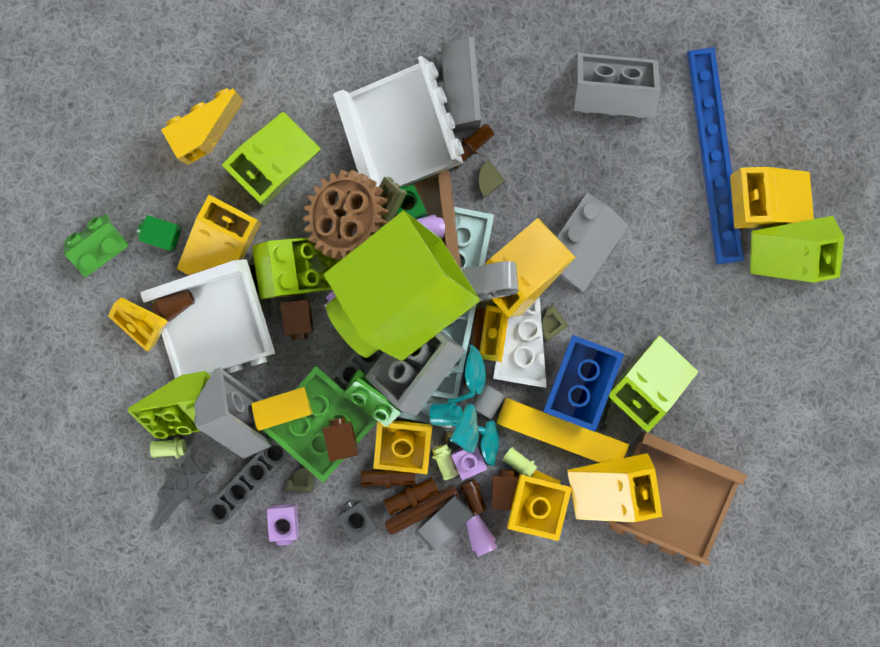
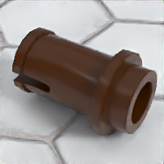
[460,479,488,515]

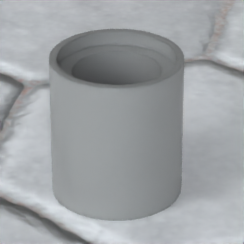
[472,384,505,419]

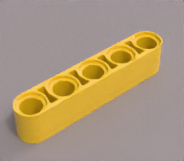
[496,398,629,463]

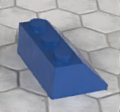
[543,335,625,432]

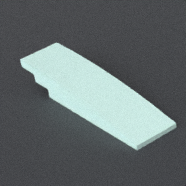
[398,207,494,428]

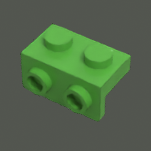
[63,214,129,278]
[342,369,402,427]

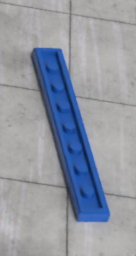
[687,47,744,265]

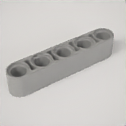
[462,261,519,301]

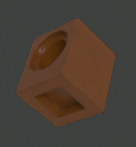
[280,300,314,340]
[323,417,359,461]
[491,469,519,510]

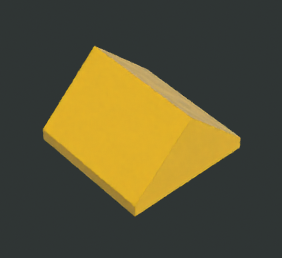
[373,421,432,474]
[507,474,572,541]

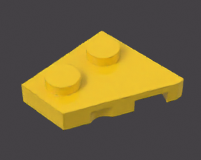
[108,297,168,352]

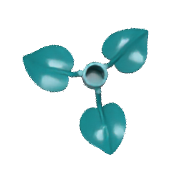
[429,345,500,466]

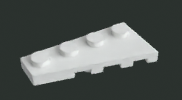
[493,297,547,388]

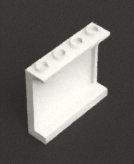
[333,56,464,194]
[140,259,275,383]

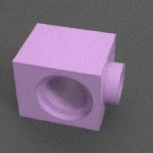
[451,445,487,480]
[267,504,299,545]

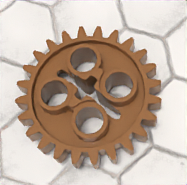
[303,170,389,260]

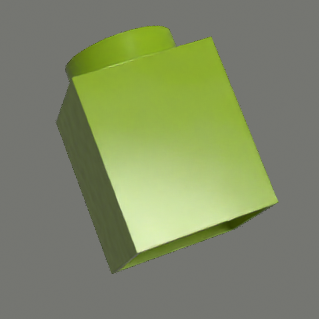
[324,210,481,361]

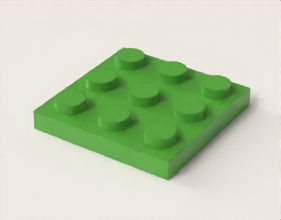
[263,366,378,483]

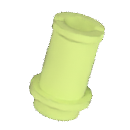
[150,437,186,458]
[432,444,459,480]
[502,447,537,477]

